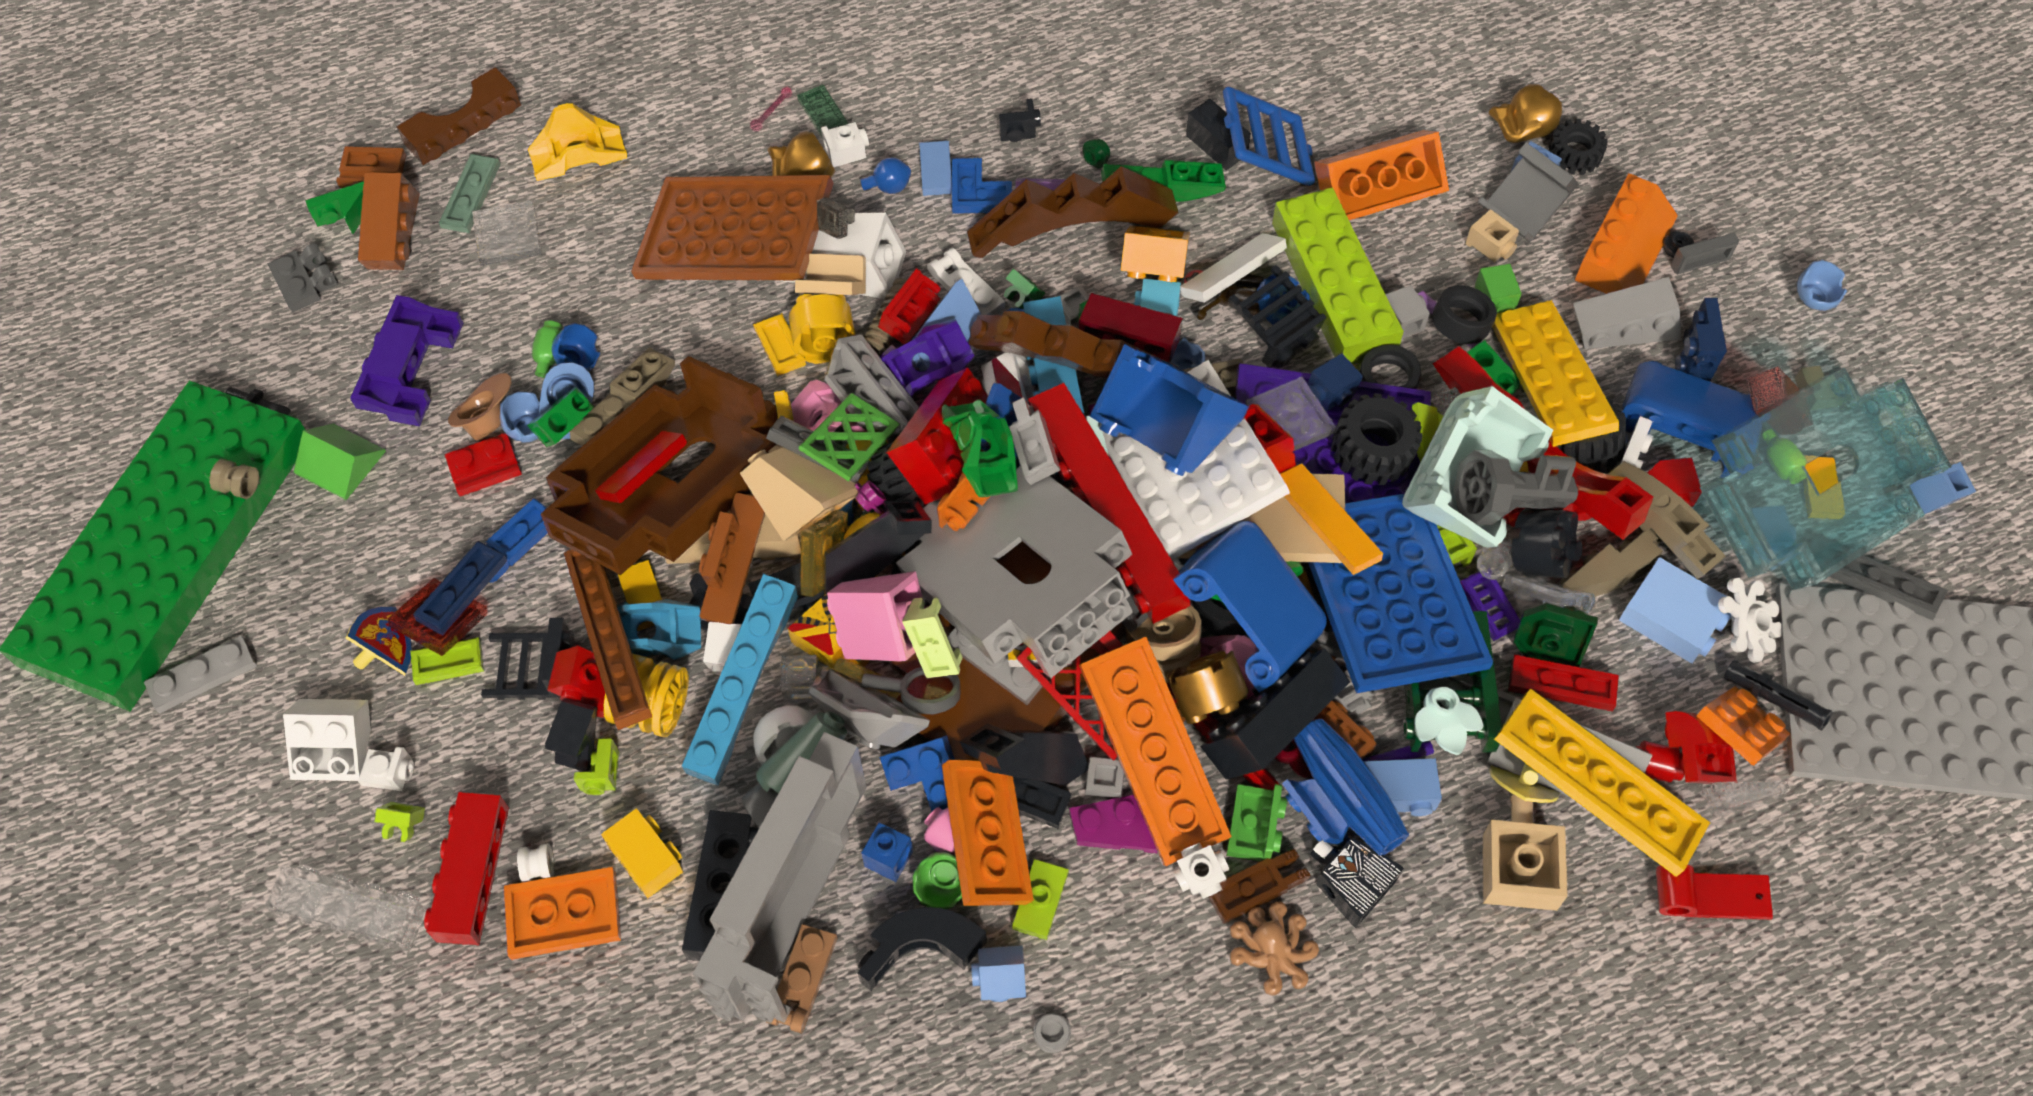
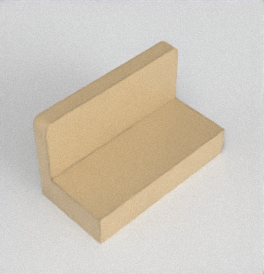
[795,253,866,295]

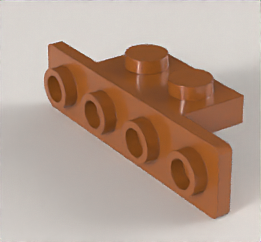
[699,493,765,625]

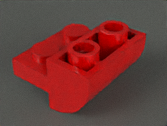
[1665,711,1737,785]

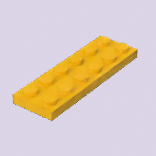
[1492,300,1619,447]
[1494,688,1710,877]

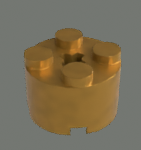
[1167,651,1249,724]

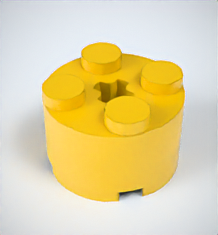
[789,294,856,364]

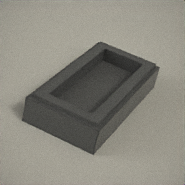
[1670,232,1739,275]

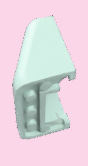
[1402,386,1553,548]

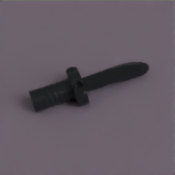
[225,387,291,415]

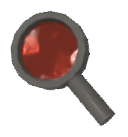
[862,667,961,714]

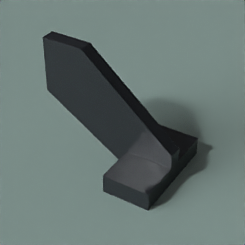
[824,500,932,595]
[960,723,1089,785]

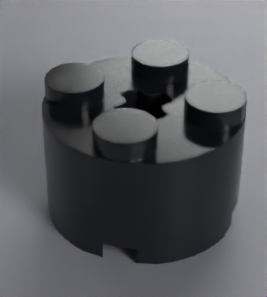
[1512,508,1582,578]

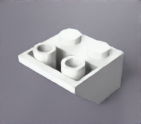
[283,699,371,781]

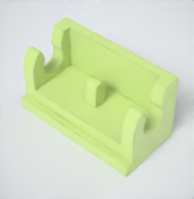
[902,597,962,678]

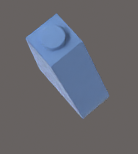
[911,279,982,372]

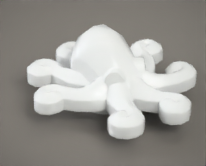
[1718,578,1782,663]

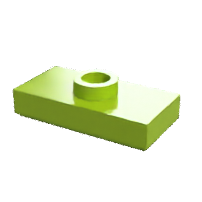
[1012,859,1069,940]

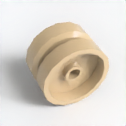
[1125,605,1201,683]

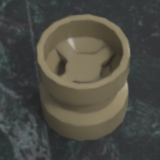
[209,459,259,499]

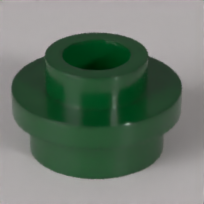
[1082,139,1111,169]

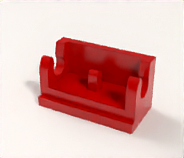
[878,268,941,344]

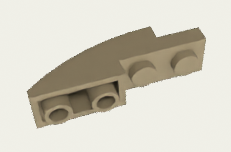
[570,347,675,446]
[1608,461,1726,580]
[1557,528,1663,602]

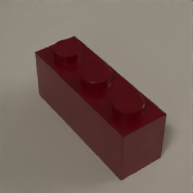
[1078,293,1183,362]

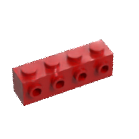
[424,792,509,946]

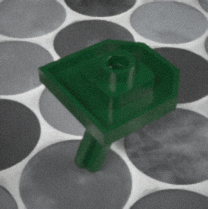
[1514,597,1598,667]

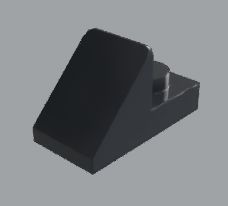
[545,698,597,772]

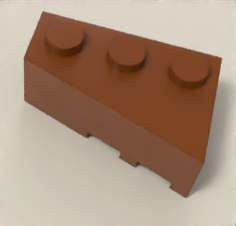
[358,173,420,270]

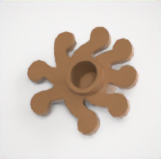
[1230,902,1319,996]

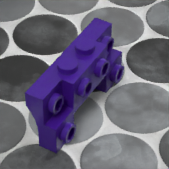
[350,295,464,427]

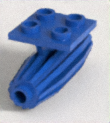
[1282,718,1409,856]

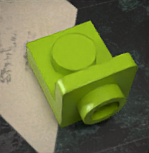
[573,738,619,795]

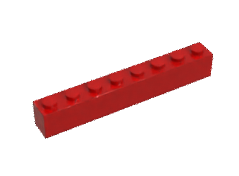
[1028,383,1190,624]

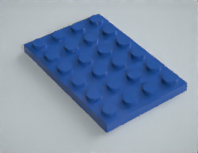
[1308,494,1493,694]

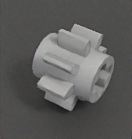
[1334,670,1376,714]

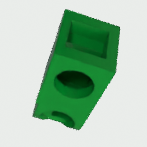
[1467,340,1520,395]
[527,387,594,447]

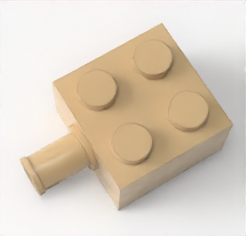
[1483,795,1567,911]

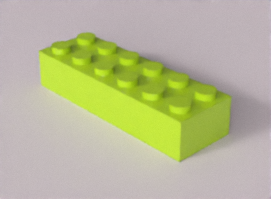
[1272,187,1404,364]

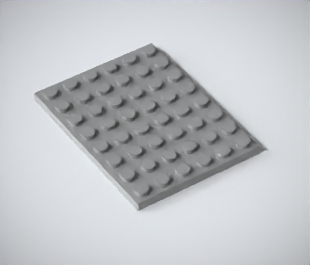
[1776,583,2033,801]

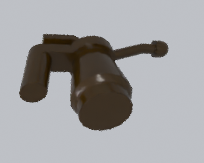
[1196,274,1264,320]

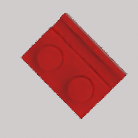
[444,433,522,497]

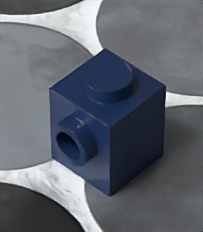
[1306,353,1363,412]

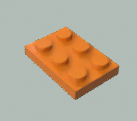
[1696,686,1790,766]
[504,867,621,960]

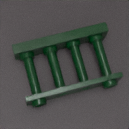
[1403,611,1502,752]

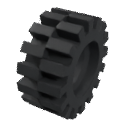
[1548,119,1608,175]

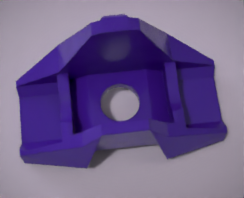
[880,319,975,399]

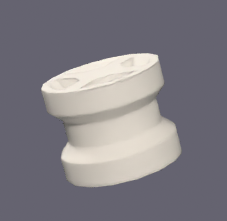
[517,843,554,882]

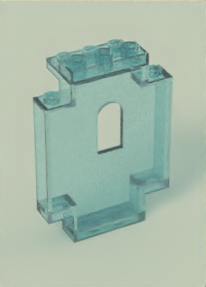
[1700,368,1952,590]

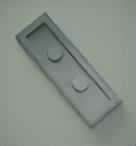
[439,154,501,233]

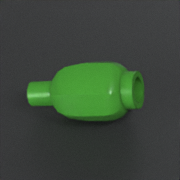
[532,320,563,378]

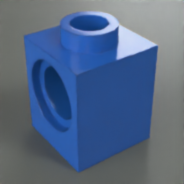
[861,822,913,882]

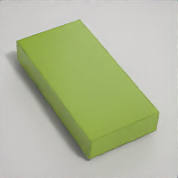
[410,637,484,685]

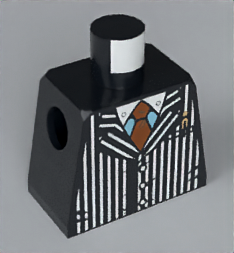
[1310,838,1404,928]

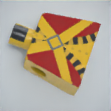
[787,594,870,669]

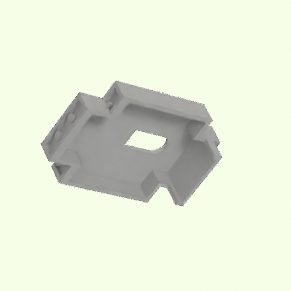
[896,466,1133,678]
[693,732,867,1023]

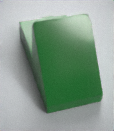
[305,181,364,234]

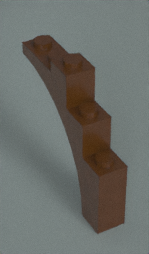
[968,311,1179,379]

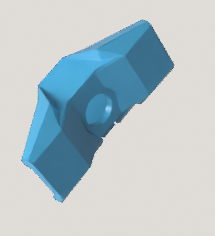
[617,599,701,660]

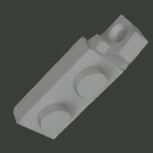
[1009,397,1061,485]

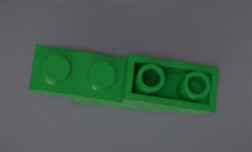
[1101,160,1226,202]

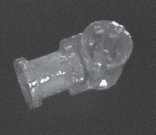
[1477,538,1514,580]

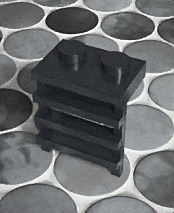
[1228,265,1327,368]
[481,617,574,700]

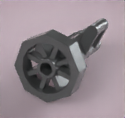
[1453,450,1578,525]

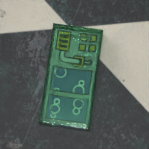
[797,85,849,139]

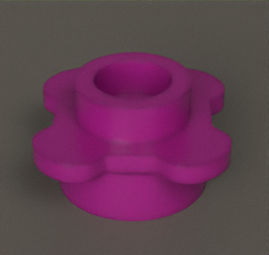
[854,480,887,515]

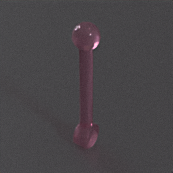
[750,87,792,131]

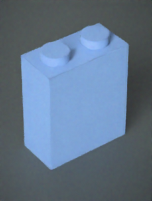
[1619,557,1731,663]

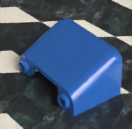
[1090,344,1250,476]
[1621,361,1764,479]
[1173,521,1327,692]

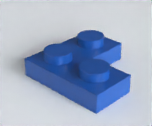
[952,158,1012,214]
[880,736,955,812]

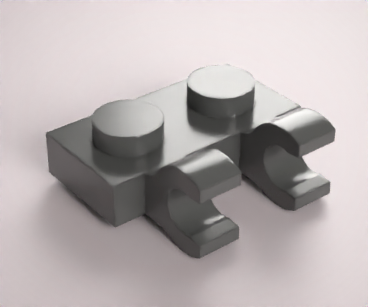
[267,243,338,312]

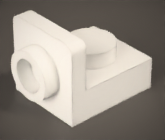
[358,747,414,791]

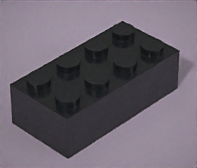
[1200,649,1350,780]

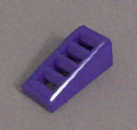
[1460,567,1520,641]

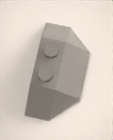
[824,334,919,436]
[809,667,930,749]

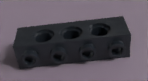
[682,810,759,961]

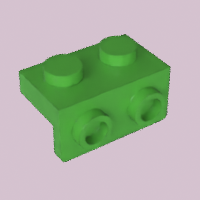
[1226,784,1287,862]

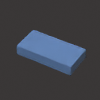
[919,141,952,196]

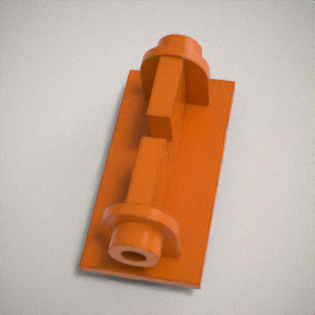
[937,473,990,531]

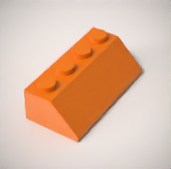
[1314,130,1449,220]
[1575,173,1678,294]

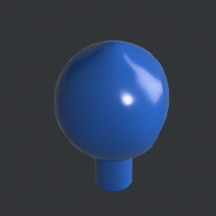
[860,157,911,194]

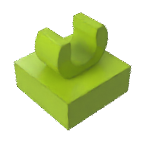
[374,802,425,842]

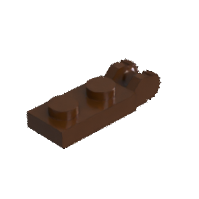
[1208,849,1311,924]

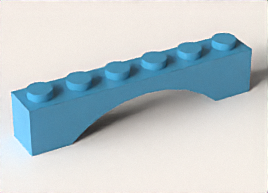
[681,574,798,786]

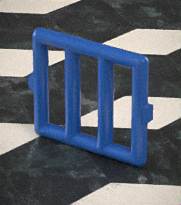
[1223,87,1315,186]

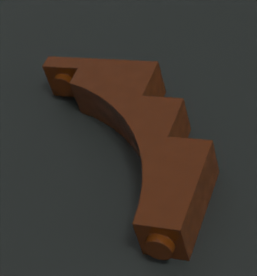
[967,166,1179,258]

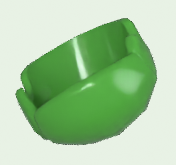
[913,851,962,909]

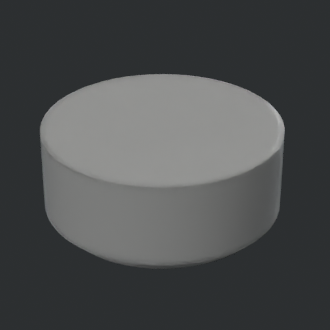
[1034,1013,1071,1053]

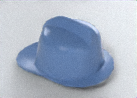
[539,362,594,439]

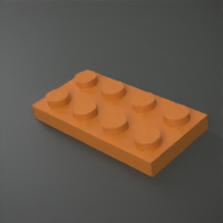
[942,760,1034,906]

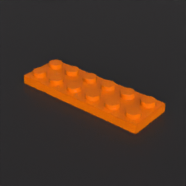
[1079,637,1232,866]

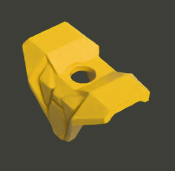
[528,103,627,181]

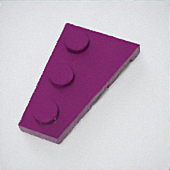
[1069,795,1158,853]

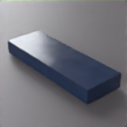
[413,541,507,636]

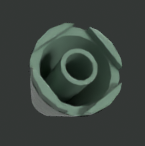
[756,711,847,794]

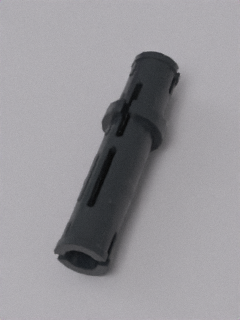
[1724,660,1833,731]

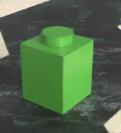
[1475,264,1522,313]

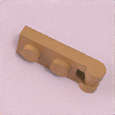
[766,924,838,1034]

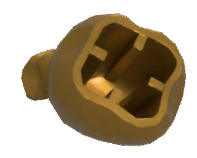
[1488,84,1562,143]
[767,131,835,178]

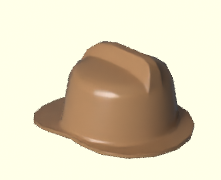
[448,373,512,441]

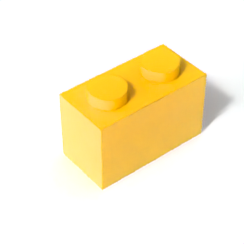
[601,808,683,899]

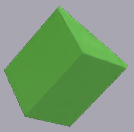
[294,423,386,500]

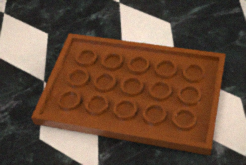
[631,175,834,281]

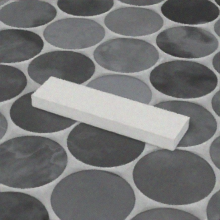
[1180,233,1287,303]

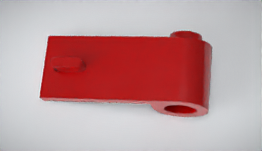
[1656,865,1773,920]

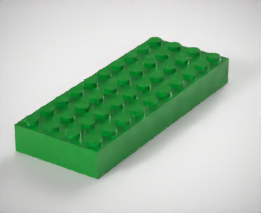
[0,380,306,712]

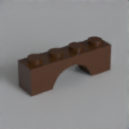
[396,67,521,165]

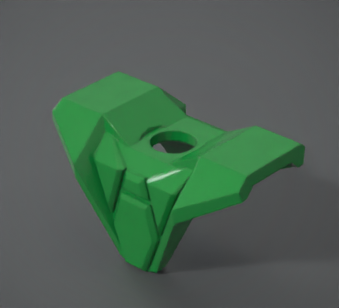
[942,400,1018,498]

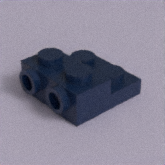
[1675,298,1727,381]

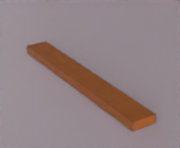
[563,549,653,730]

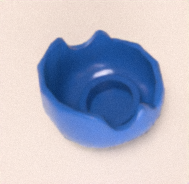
[552,323,600,372]

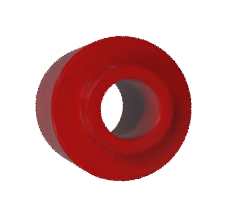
[1635,740,1685,783]

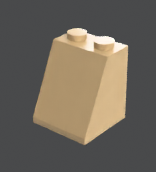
[740,444,858,541]

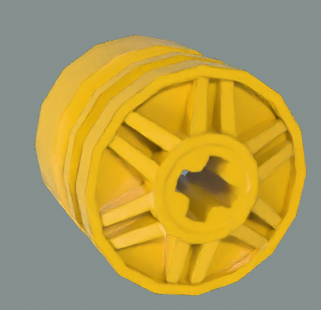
[604,653,689,737]

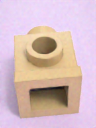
[1466,209,1519,263]

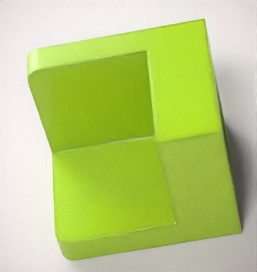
[1439,528,1477,567]

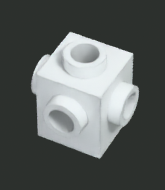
[1174,843,1229,899]

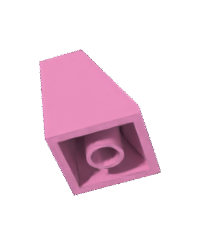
[827,571,925,661]

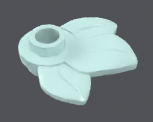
[1414,687,1483,755]

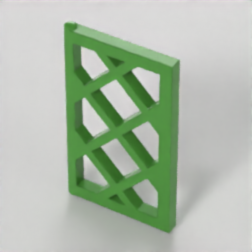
[798,393,900,482]

